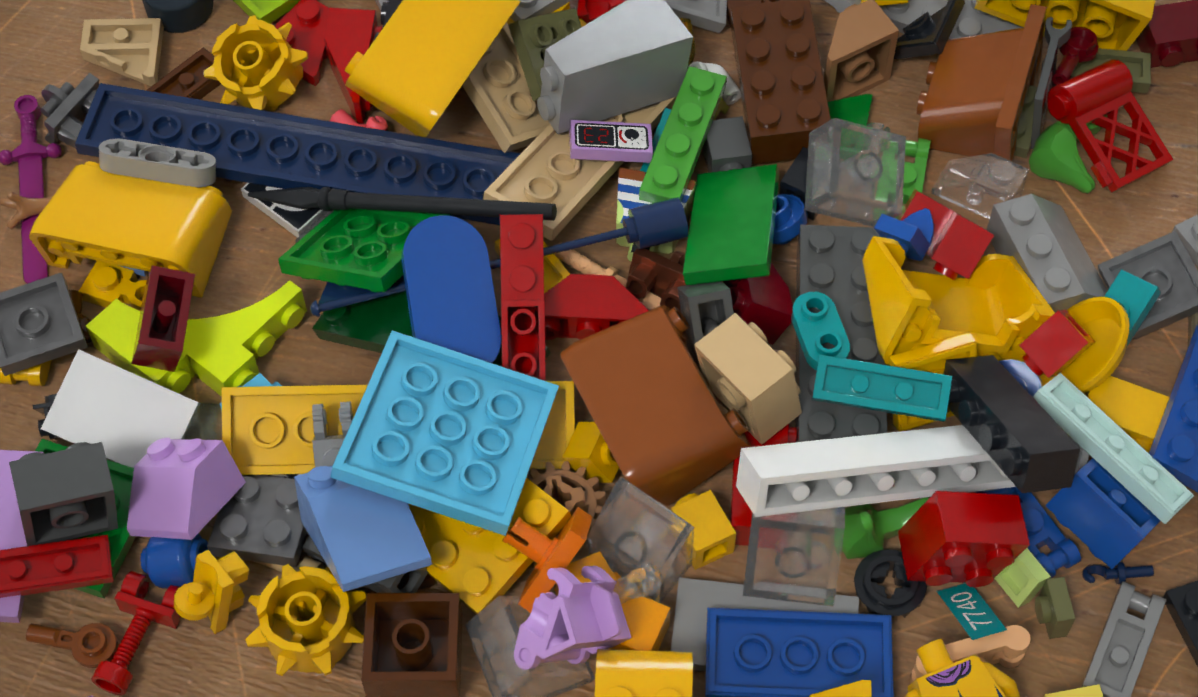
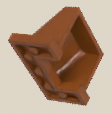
[917,4,1047,180]

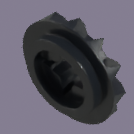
[853,549,927,618]

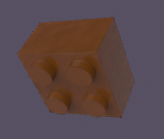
[361,593,463,697]

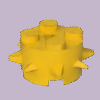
[204,15,308,112]
[245,564,366,676]

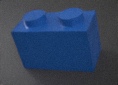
[1045,458,1161,569]

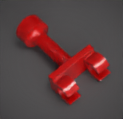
[91,571,181,696]

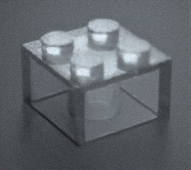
[804,118,906,227]

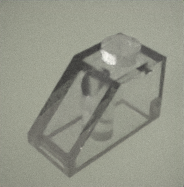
[931,153,1029,219]

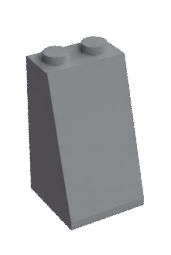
[537,0,693,134]

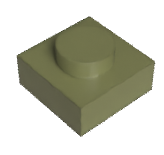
[1035,577,1076,639]

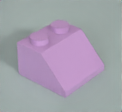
[127,438,246,540]

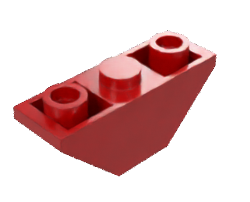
[544,274,649,340]

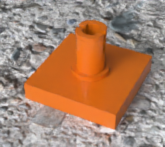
[502,507,593,613]

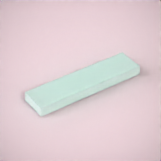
[1033,373,1194,524]

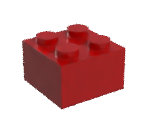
[898,491,1030,587]

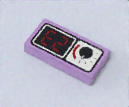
[569,120,653,163]

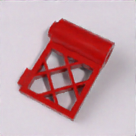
[1047,59,1174,193]

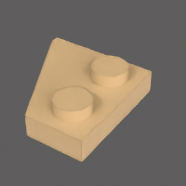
[80,18,164,86]

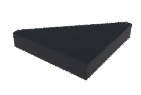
[894,0,965,59]

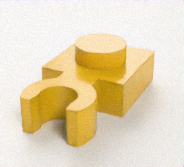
[79,261,147,311]

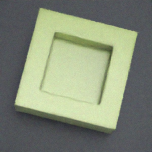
[994,548,1051,608]

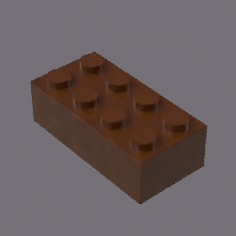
[731,0,832,164]

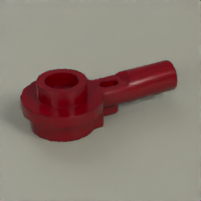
[1052,27,1099,85]

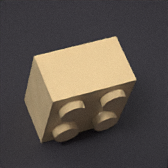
[694,313,802,445]

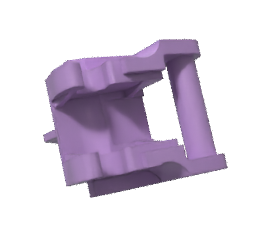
[514,566,631,670]

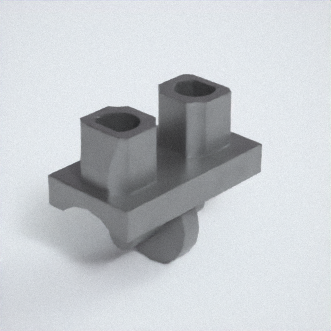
[40,73,99,148]

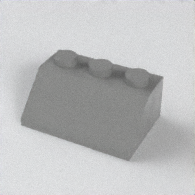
[987,194,1108,313]

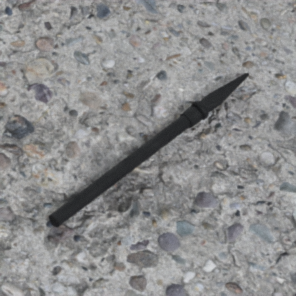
[248,187,557,221]

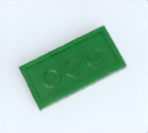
[682,164,780,285]

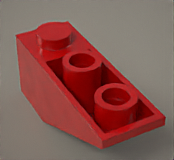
[324,8,383,124]

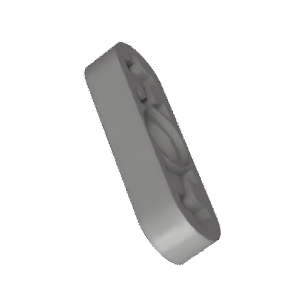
[99,139,216,187]

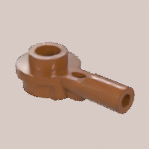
[26,623,118,668]

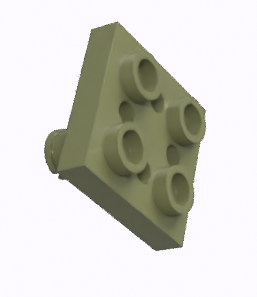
[508,8,581,101]

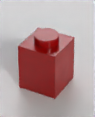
[1019,310,1095,378]

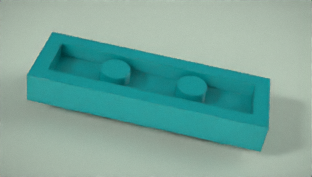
[812,354,952,422]

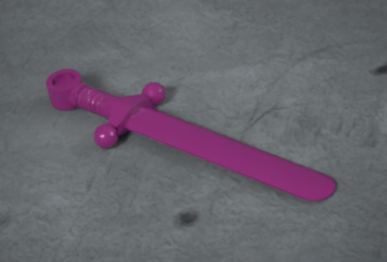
[0,95,62,284]

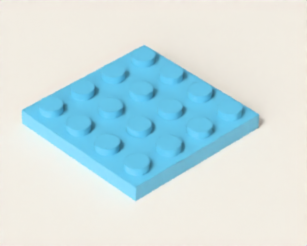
[331,330,559,536]

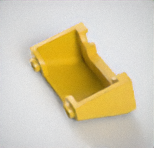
[344,0,521,137]
[29,161,232,298]
[862,236,1055,366]

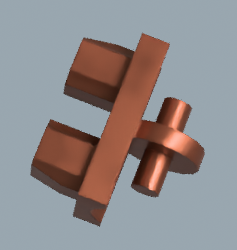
[626,248,686,313]

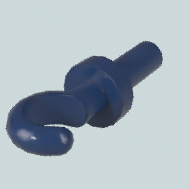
[1082,562,1154,584]

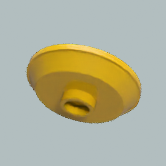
[1040,297,1130,393]

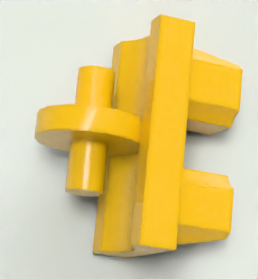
[174,550,249,634]

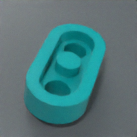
[791,292,850,371]

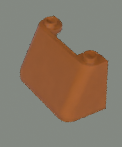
[560,305,752,506]

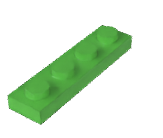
[639,66,727,203]

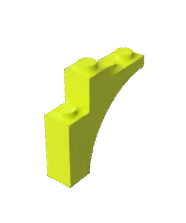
[86,280,307,397]

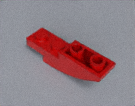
[500,214,546,381]

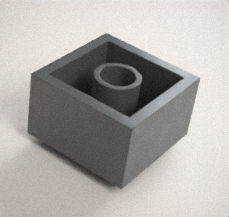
[9,442,118,546]

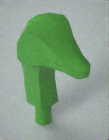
[1029,115,1108,193]
[833,497,929,559]

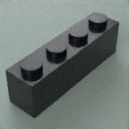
[944,355,1080,493]

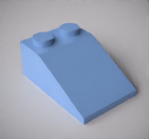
[294,466,432,592]

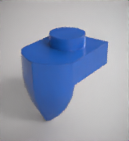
[874,208,934,261]

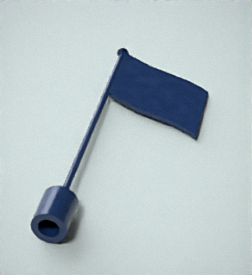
[310,197,688,317]

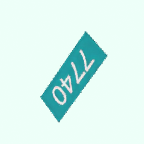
[937,583,1007,640]

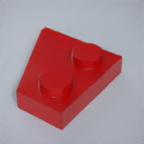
[274,0,329,86]

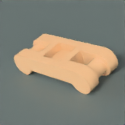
[910,625,1031,683]

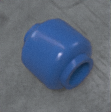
[141,533,208,589]

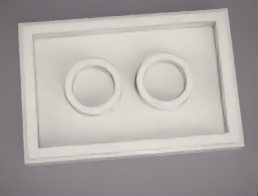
[41,349,200,468]

